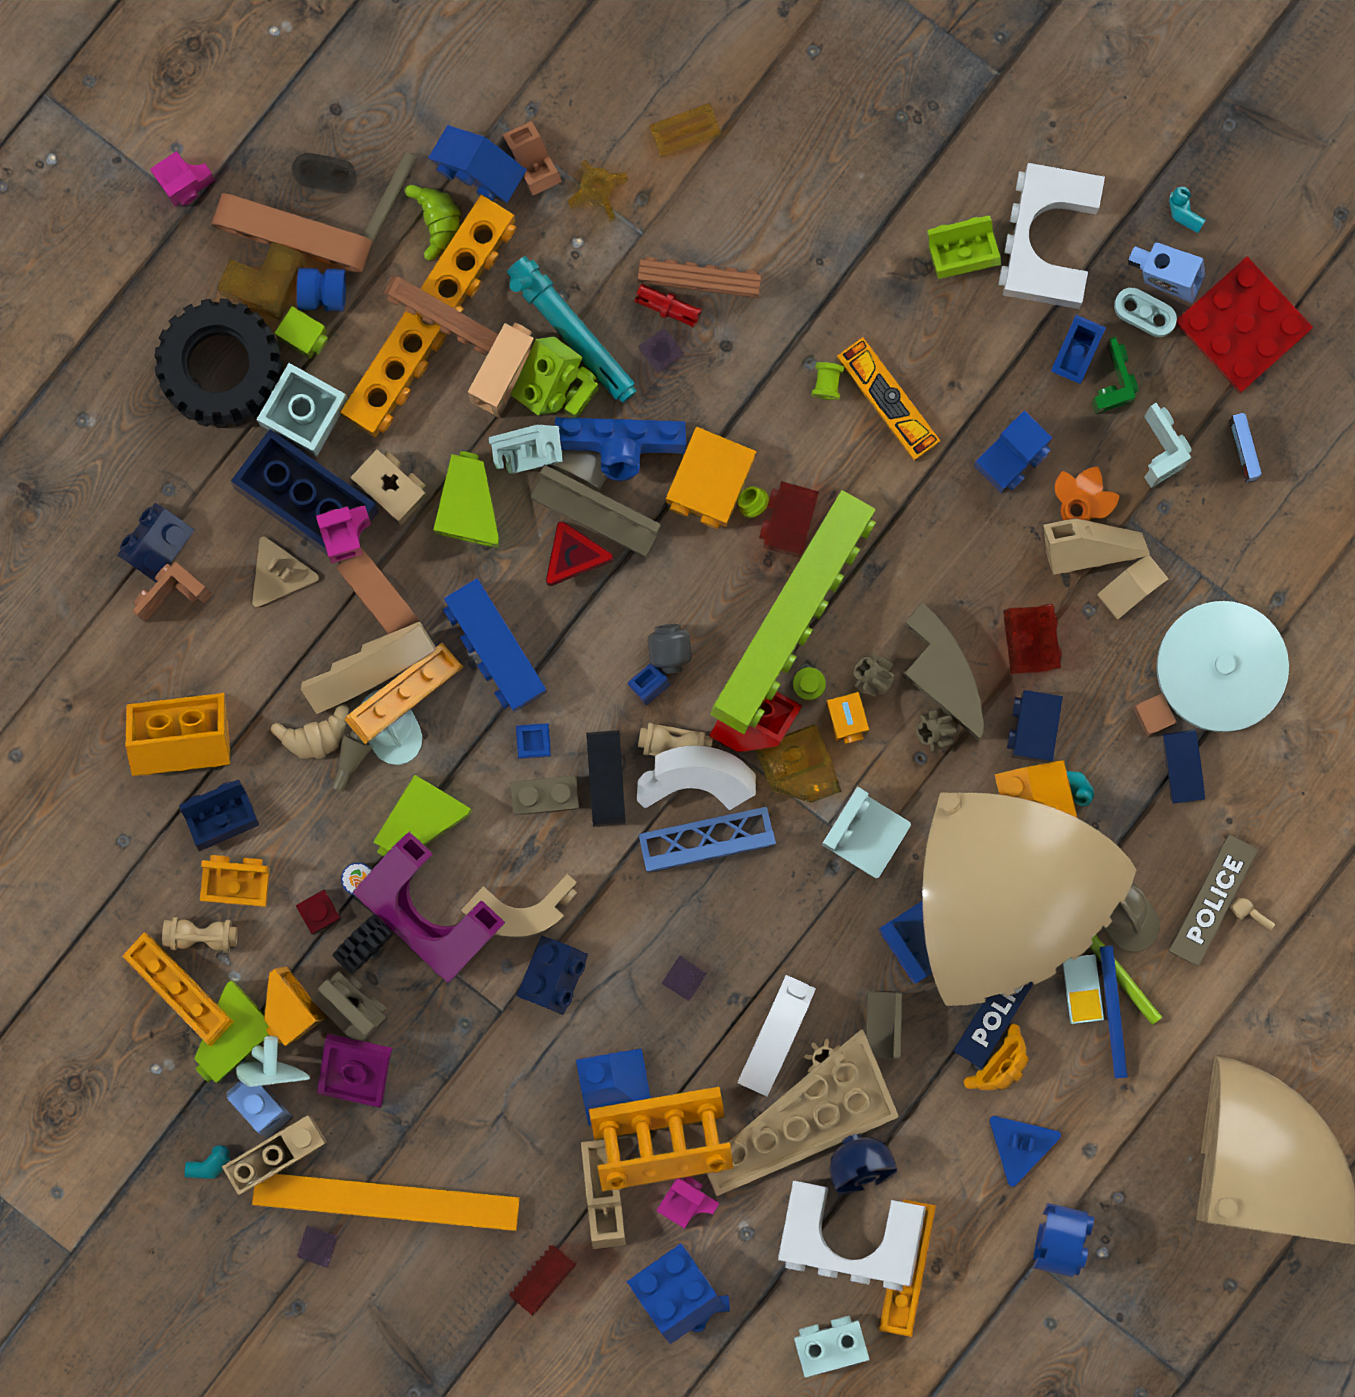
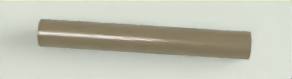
[362,152,417,244]

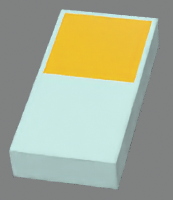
[1062,954,1104,1024]

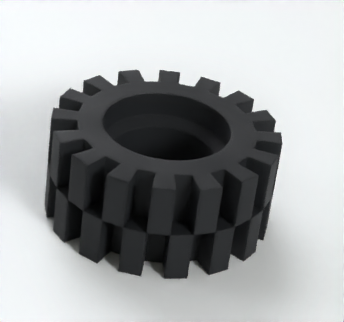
[332,914,393,974]

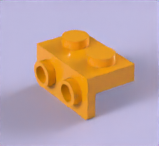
[200,855,270,907]

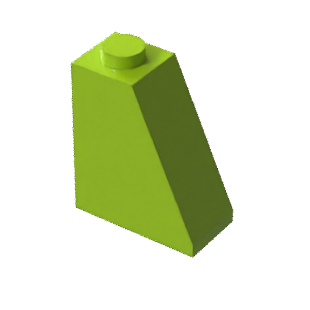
[433,451,500,549]
[373,775,472,857]
[194,980,270,1084]

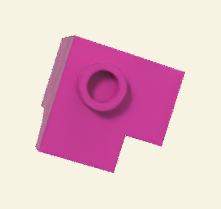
[150,151,215,207]
[316,506,371,564]
[656,1176,720,1228]

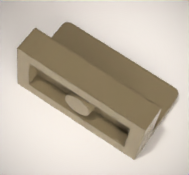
[866,992,902,1059]

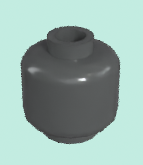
[647,624,692,673]

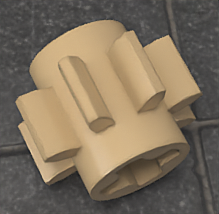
[803,1039,841,1073]

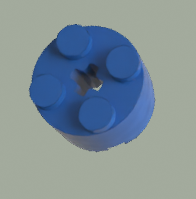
[1033,1203,1094,1277]

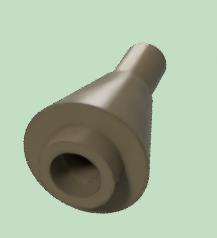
[332,730,374,792]

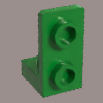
[1092,336,1139,414]

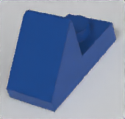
[1051,315,1106,384]

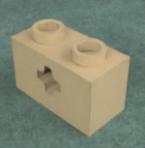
[350,449,427,526]

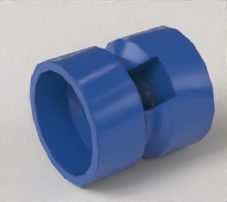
[297,268,346,312]

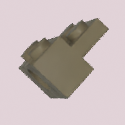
[311,971,388,1042]

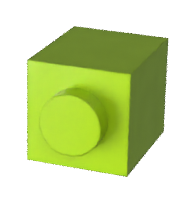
[274,306,328,359]

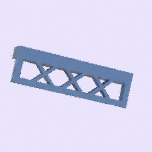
[639,807,776,873]

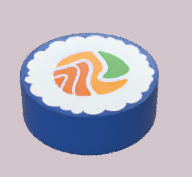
[341,862,372,896]

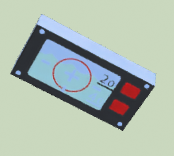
[1229,413,1262,483]

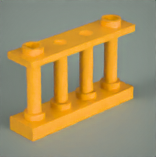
[589,1086,734,1191]

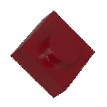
[295,889,341,935]

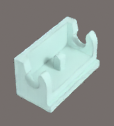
[488,425,563,474]

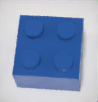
[626,1243,725,1344]

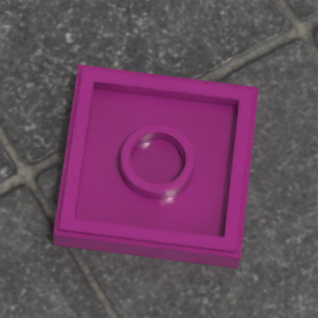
[317,1034,392,1108]

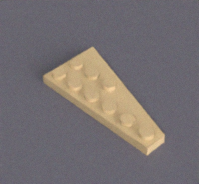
[707,1029,899,1196]

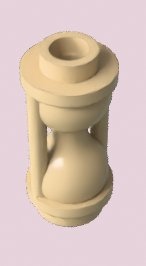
[638,722,713,756]
[162,917,238,953]

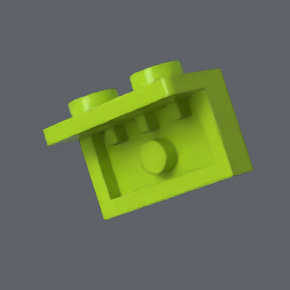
[927,216,1001,279]

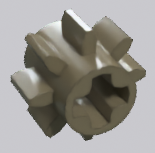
[854,653,894,697]
[916,708,957,751]

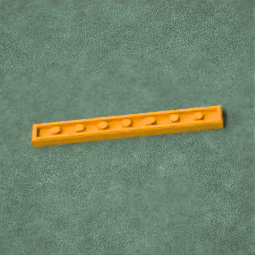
[252,1174,520,1231]

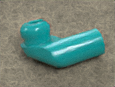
[1169,186,1206,233]
[1067,771,1094,807]
[185,1145,230,1179]

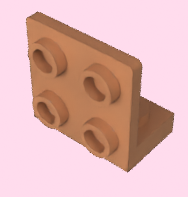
[132,561,213,622]

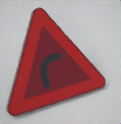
[546,521,614,586]

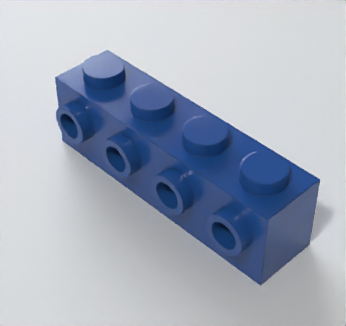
[442,578,547,713]

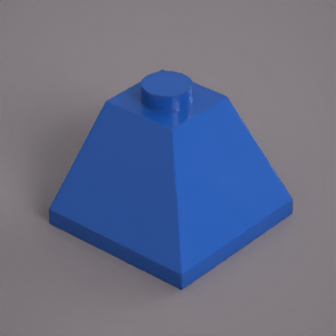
[576,1048,651,1126]

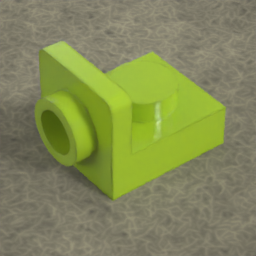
[564,366,599,418]

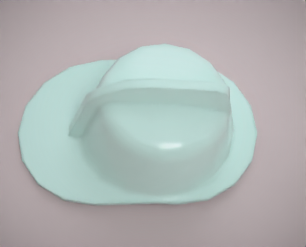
[362,689,422,765]

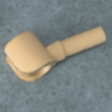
[1229,898,1275,930]

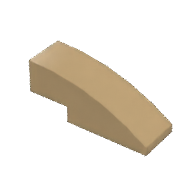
[581,1140,626,1249]

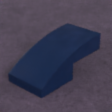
[1162,729,1205,804]

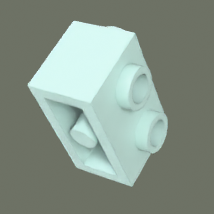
[794,1315,869,1378]

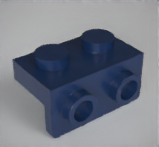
[117,503,194,583]
[179,780,259,852]
[517,935,588,1015]

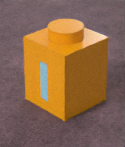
[826,692,869,745]

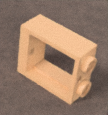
[468,323,535,418]

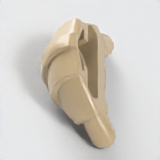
[271,703,349,760]

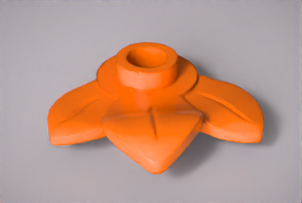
[1055,466,1120,521]

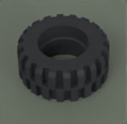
[154,298,283,428]

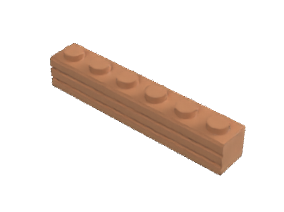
[638,257,761,298]
[383,276,499,355]

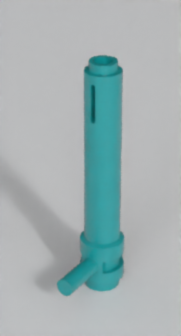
[507,256,637,403]

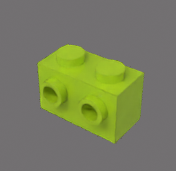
[510,337,583,416]

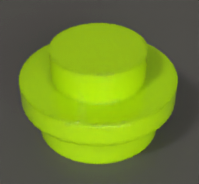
[737,486,769,518]
[793,667,826,700]

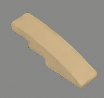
[301,622,435,714]

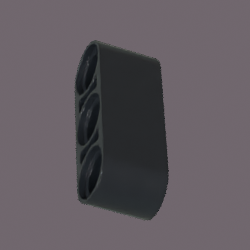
[586,730,626,827]

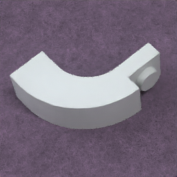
[637,746,756,810]
[737,975,816,1096]

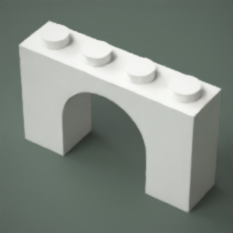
[998,163,1105,309]
[778,1181,926,1291]

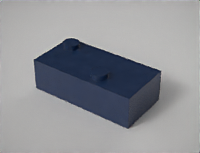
[231,429,378,564]

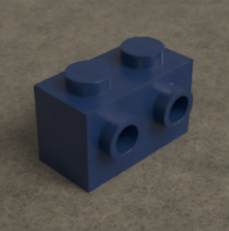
[1007,690,1063,763]

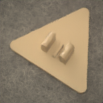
[252,536,319,608]

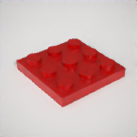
[1176,256,1313,394]

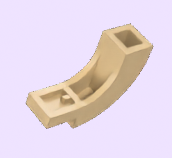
[461,874,578,938]

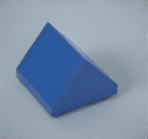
[627,663,671,705]

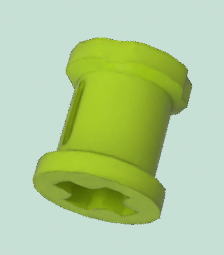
[811,362,844,400]

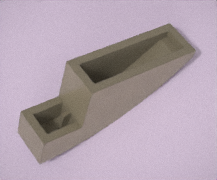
[903,603,984,741]

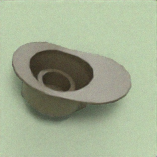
[1103,882,1160,952]

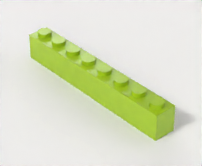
[710,490,876,734]

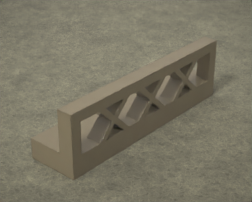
[530,464,661,558]

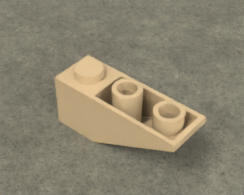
[1043,518,1150,575]
[222,1115,328,1195]

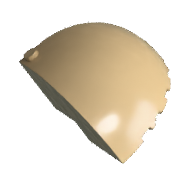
[923,793,1136,1006]
[1196,1055,1355,1245]

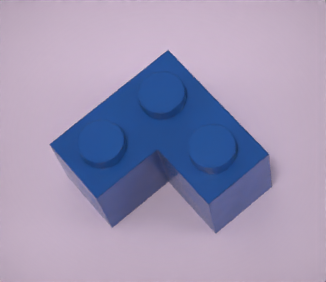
[428,125,527,203]
[974,410,1052,493]

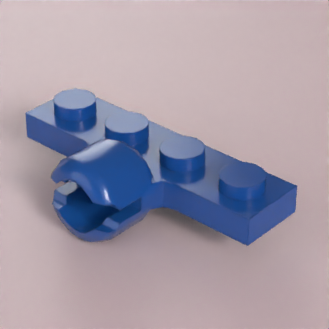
[555,417,686,482]

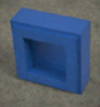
[516,723,551,759]

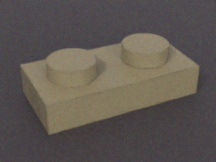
[510,775,579,815]

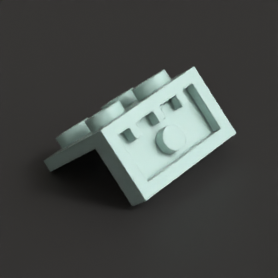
[1144,403,1192,488]
[822,786,911,878]

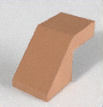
[502,121,562,195]

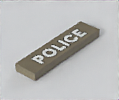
[1168,834,1259,967]

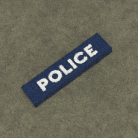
[953,982,1033,1069]

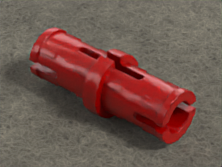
[634,283,702,328]

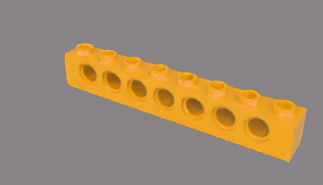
[340,194,517,438]

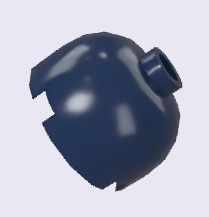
[829,1134,898,1194]

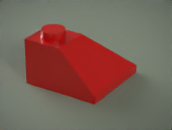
[709,692,802,752]

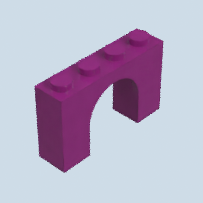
[352,831,505,983]

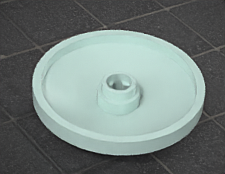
[1156,601,1289,733]

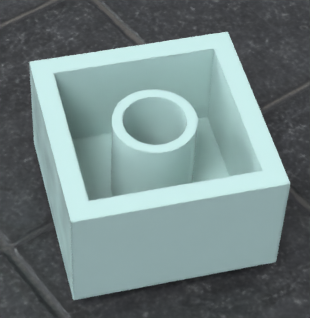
[256,363,348,457]

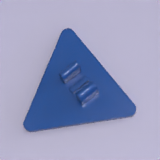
[989,1116,1061,1186]

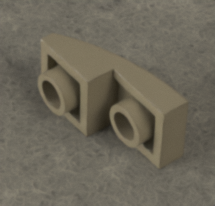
[548,450,607,491]

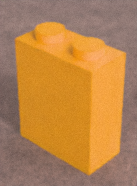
[666,426,757,529]

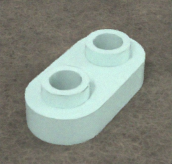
[1114,288,1177,337]

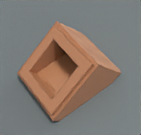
[1133,693,1177,737]

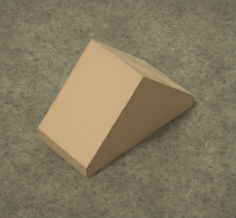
[1097,556,1168,620]

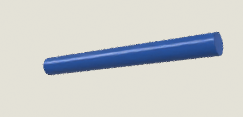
[1100,945,1128,1078]

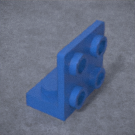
[878,900,932,985]

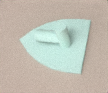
[236,1036,310,1087]

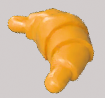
[964,1023,1029,1091]

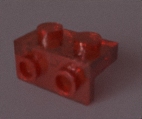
[1003,604,1062,675]

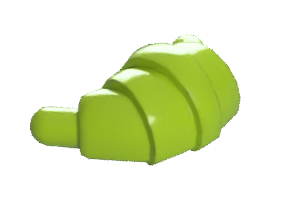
[405,185,461,261]

